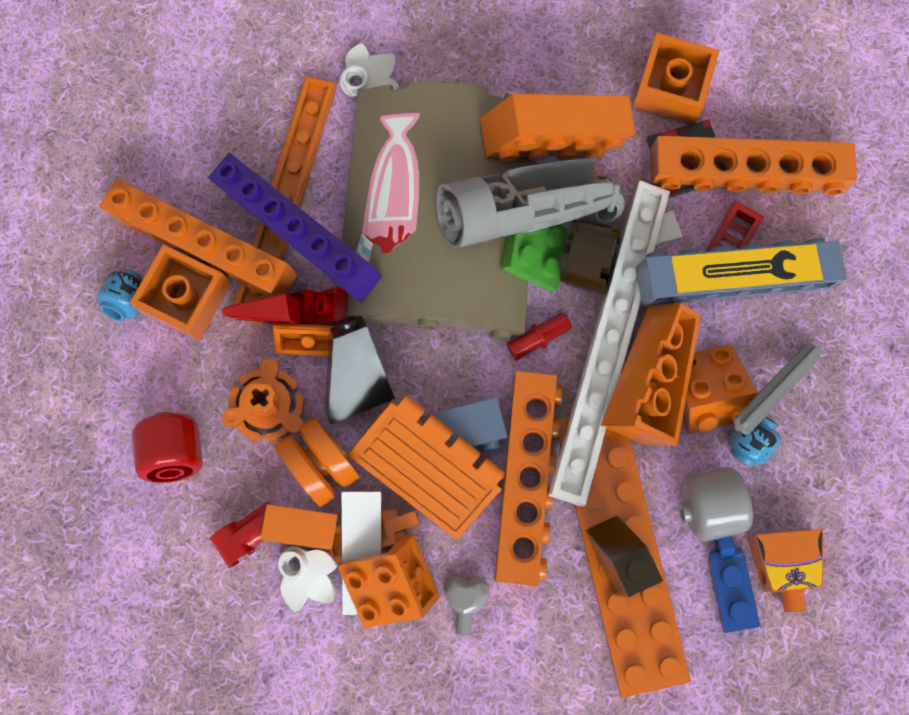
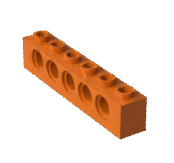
[650,136,857,195]
[99,179,297,297]
[495,371,562,586]

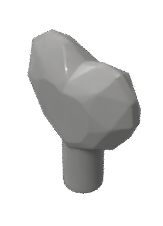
[444,576,489,635]

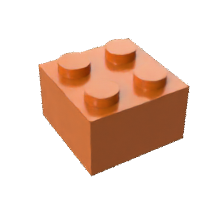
[632,32,720,124]
[129,244,231,342]

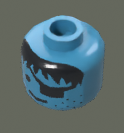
[97,270,143,321]
[728,416,781,467]

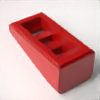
[705,200,765,252]
[222,293,302,324]

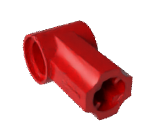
[210,501,271,568]

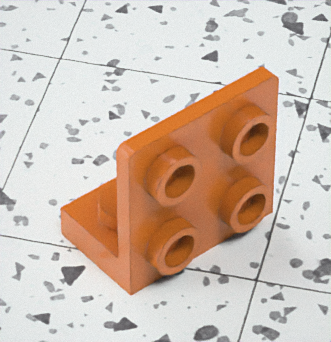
[338,534,440,628]

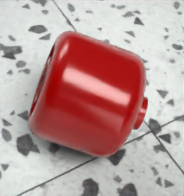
[132,412,203,483]

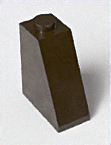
[585,515,663,597]

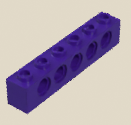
[208,152,382,303]

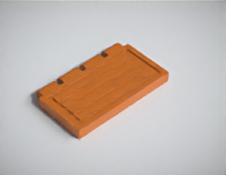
[348,394,505,540]

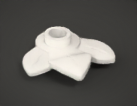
[340,43,399,98]
[278,546,337,613]

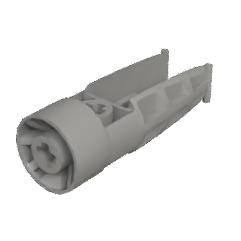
[436,154,621,248]

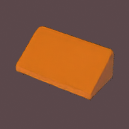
[273,323,334,356]

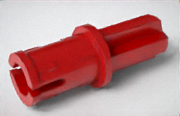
[506,312,572,362]

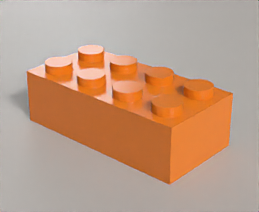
[480,94,636,162]

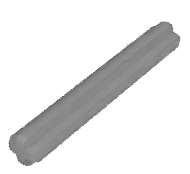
[733,343,821,435]

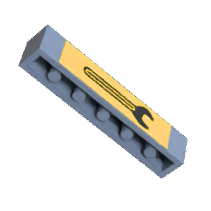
[636,238,847,306]

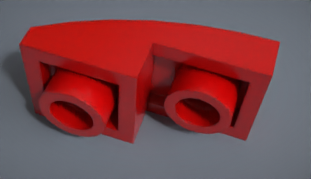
[289,287,348,326]

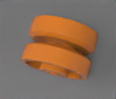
[274,416,361,508]

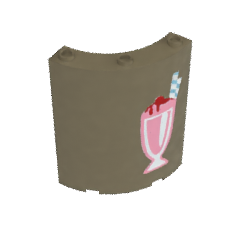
[337,81,537,341]

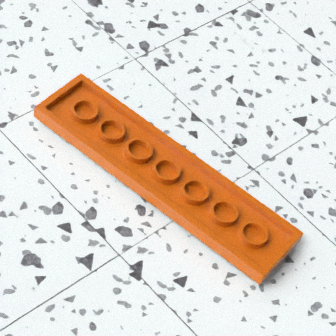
[558,416,691,698]

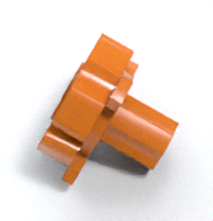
[221,359,305,443]

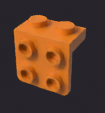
[684,345,758,434]

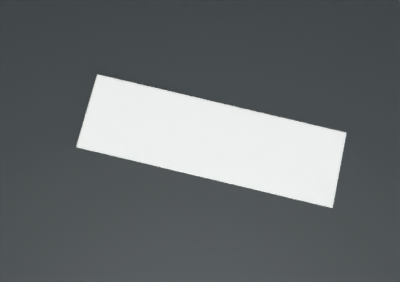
[342,492,381,615]

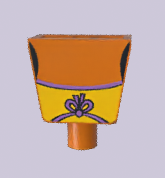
[747,529,823,612]

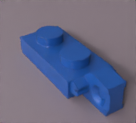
[708,536,761,633]

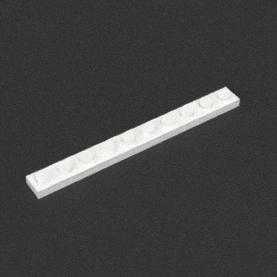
[548,180,670,507]

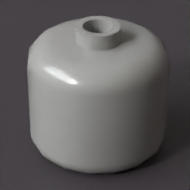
[678,467,753,542]

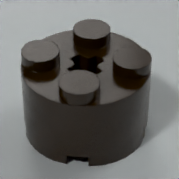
[559,219,621,295]

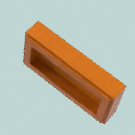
[261,504,338,550]

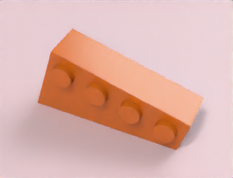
[600,303,701,446]

